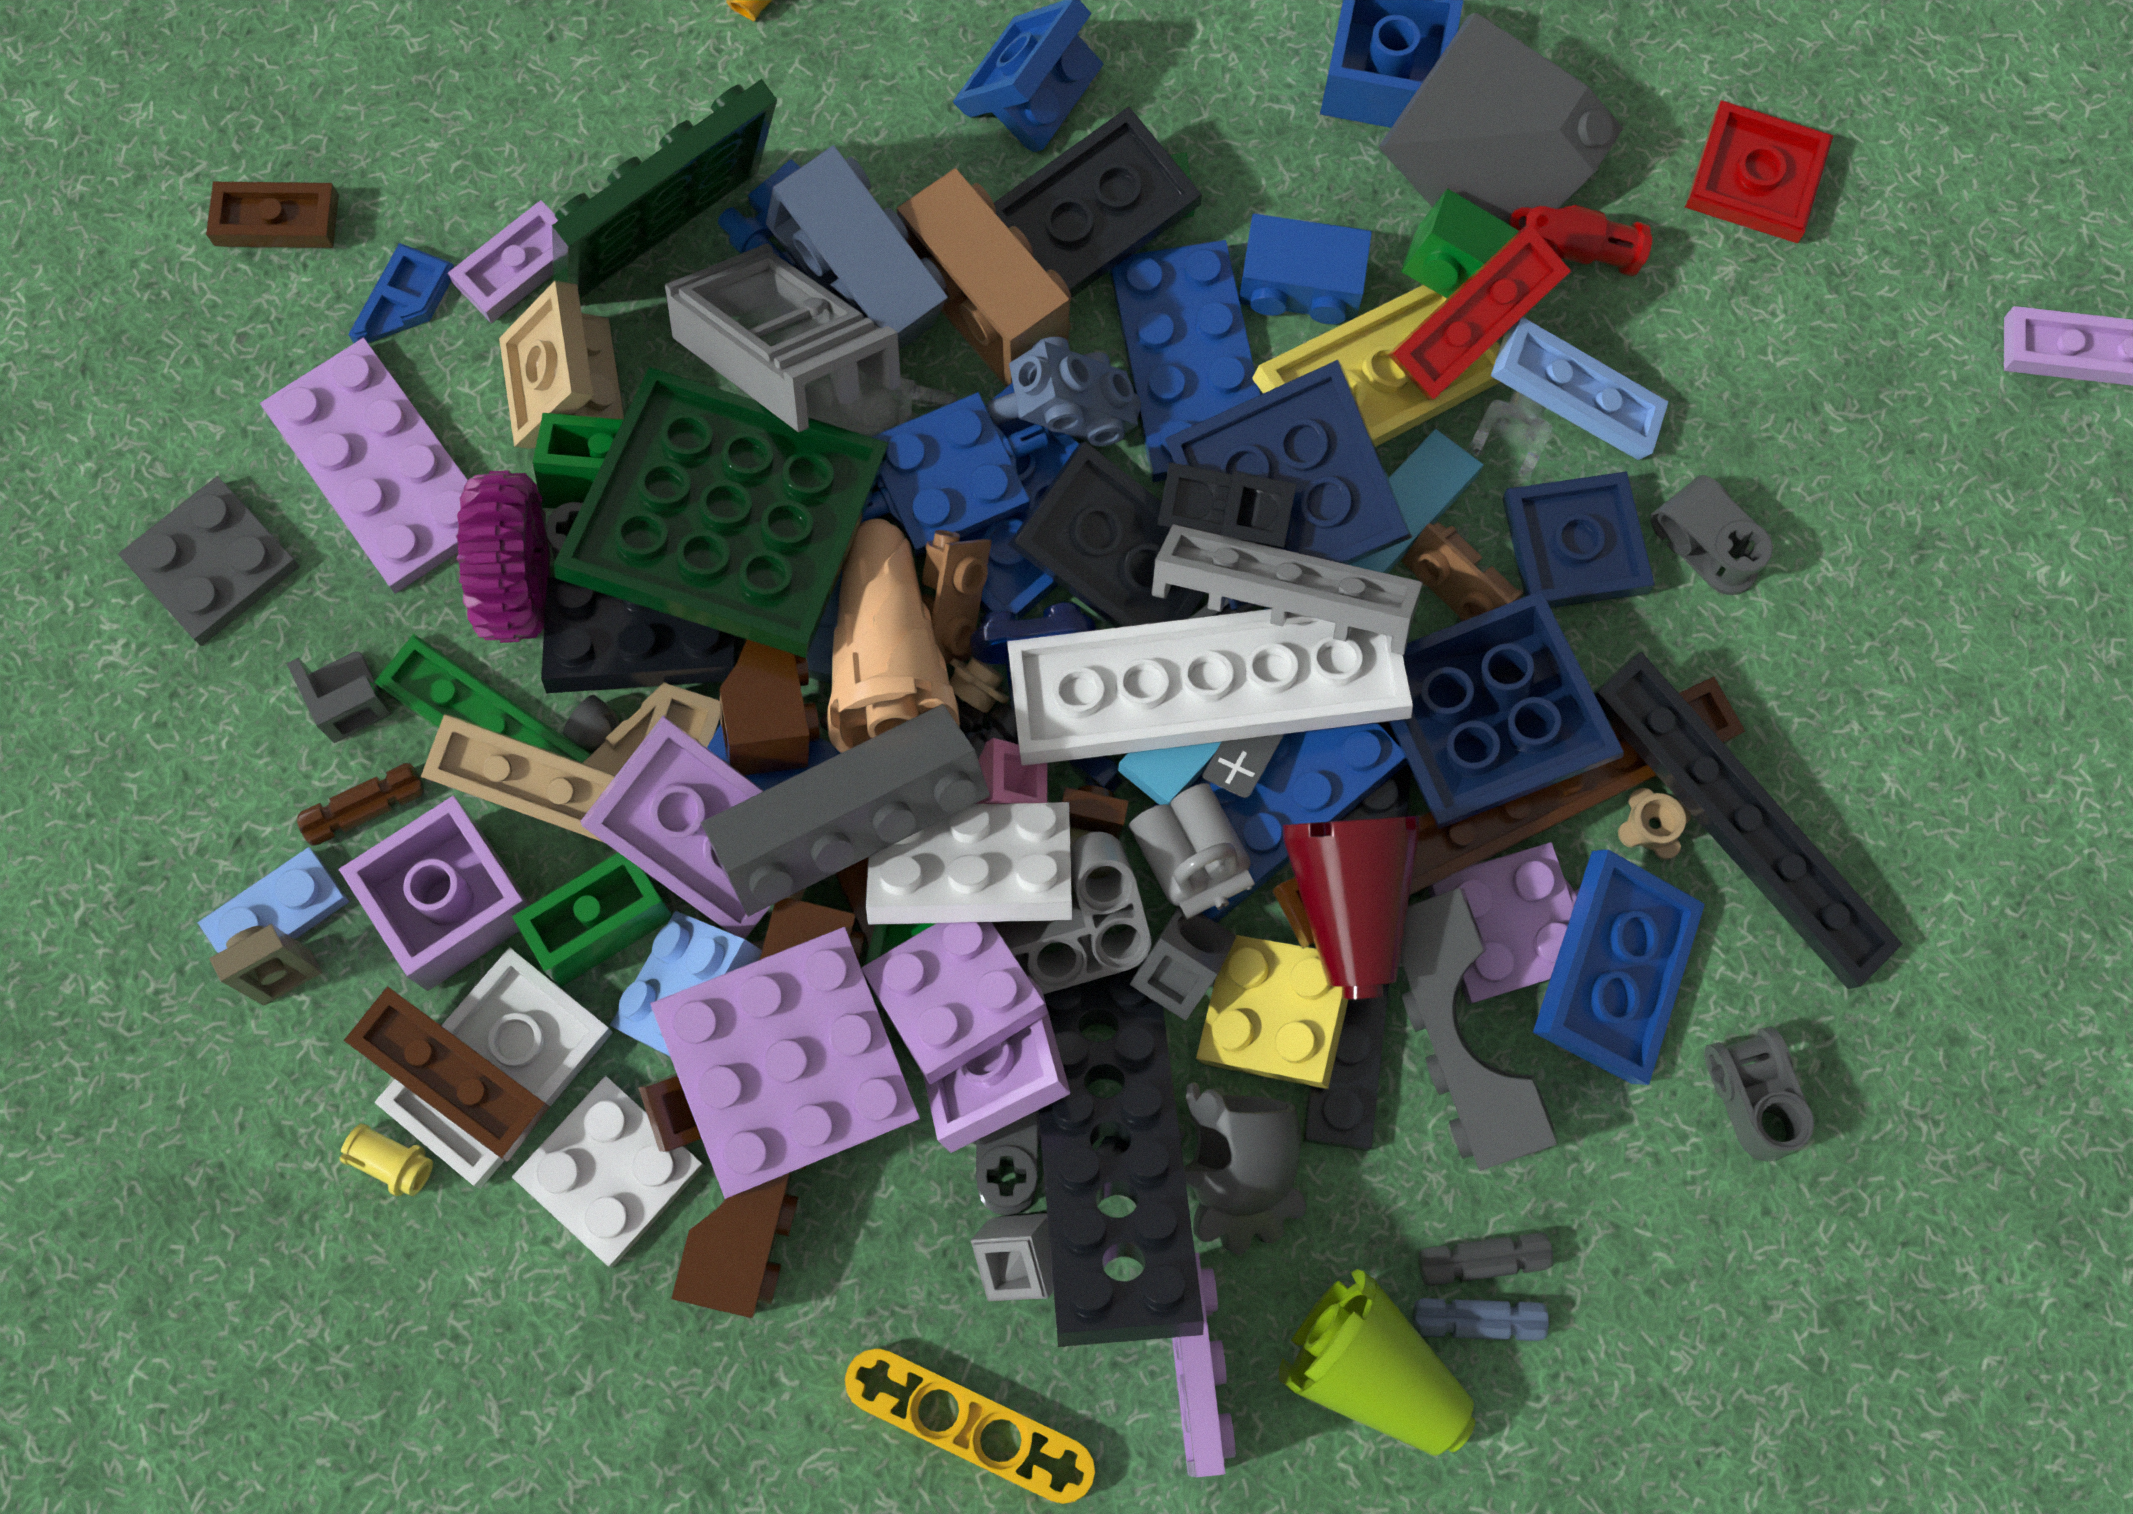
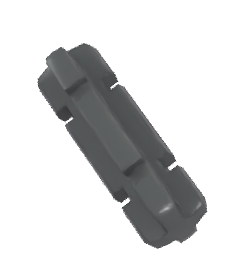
[1418,1232,1553,1286]

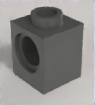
[1130,906,1236,1021]

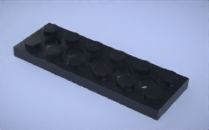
[1038,968,1204,1347]

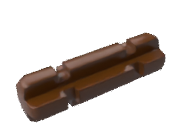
[297,763,424,846]

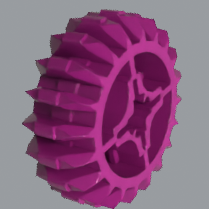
[456,470,551,643]

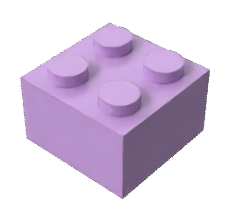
[339,795,530,992]

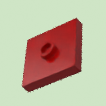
[1684,100,1834,244]

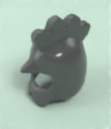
[1184,1082,1307,1255]

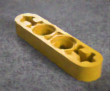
[845,1348,1095,1504]

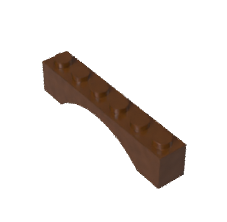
[720,639,820,776]
[671,898,866,1318]

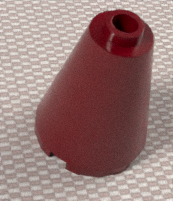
[1283,816,1420,999]

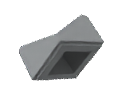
[971,1213,1053,1301]

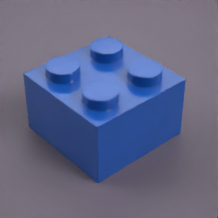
[1320,0,1463,128]

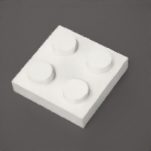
[512,1076,705,1269]

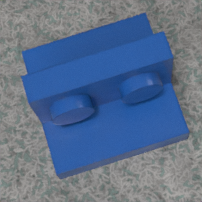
[953,0,1104,152]

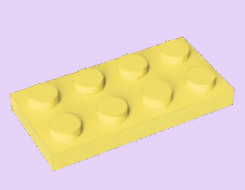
[1252,285,1500,447]

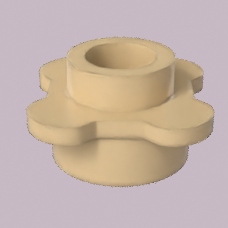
[949,657,1010,713]
[1618,788,1691,860]

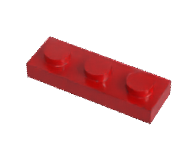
[1388,224,1571,400]

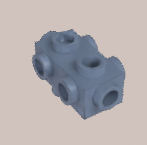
[988,337,1141,446]

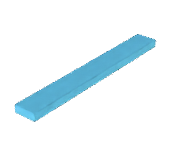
[1118,429,1484,805]

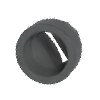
[563,695,620,751]

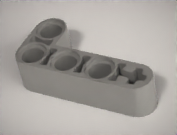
[992,832,1151,994]

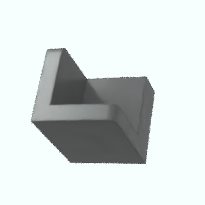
[287,651,392,743]

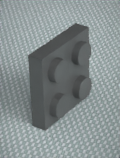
[118,476,300,646]

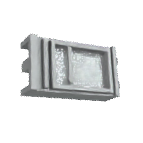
[665,244,901,432]

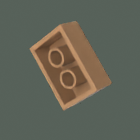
[896,168,1071,387]

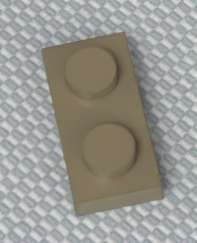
[209,924,323,1006]

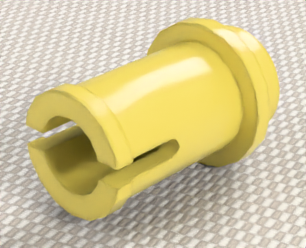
[340,1123,433,1196]

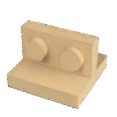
[499,280,624,449]

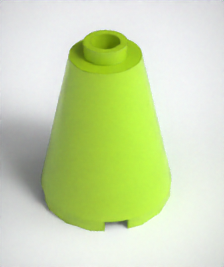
[1279,1269,1476,1456]

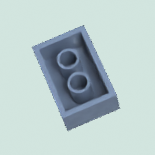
[766,145,948,351]

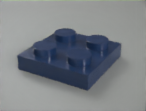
[1502,471,1655,608]

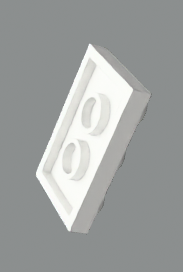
[866,802,1072,924]
[374,947,613,1189]

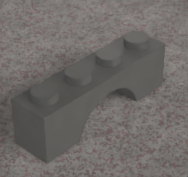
[1398,888,1558,1171]

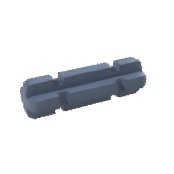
[1413,1298,1549,1341]

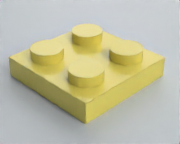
[1196,935,1348,1089]

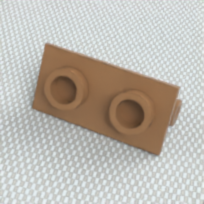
[1401,522,1524,621]
[921,530,992,664]

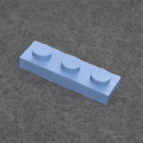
[1491,317,1668,460]

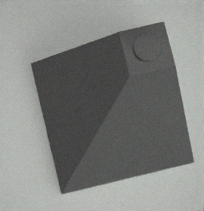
[1379,13,1623,228]

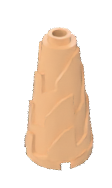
[827,519,960,753]

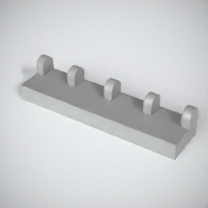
[1152,524,1423,655]

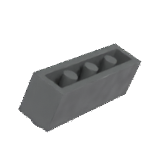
[700,704,990,917]

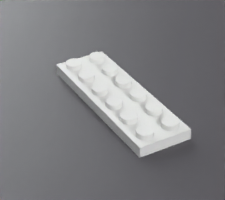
[1007,609,1413,766]

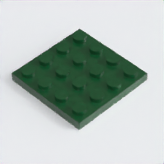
[552,79,777,299]
[554,367,889,658]

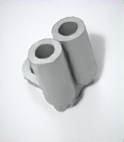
[1129,784,1255,920]

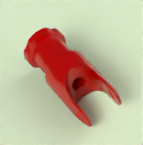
[1509,205,1652,277]

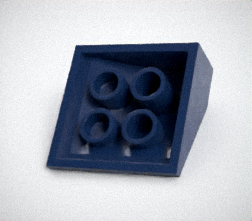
[1389,591,1624,829]

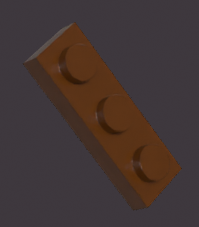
[344,986,550,1162]

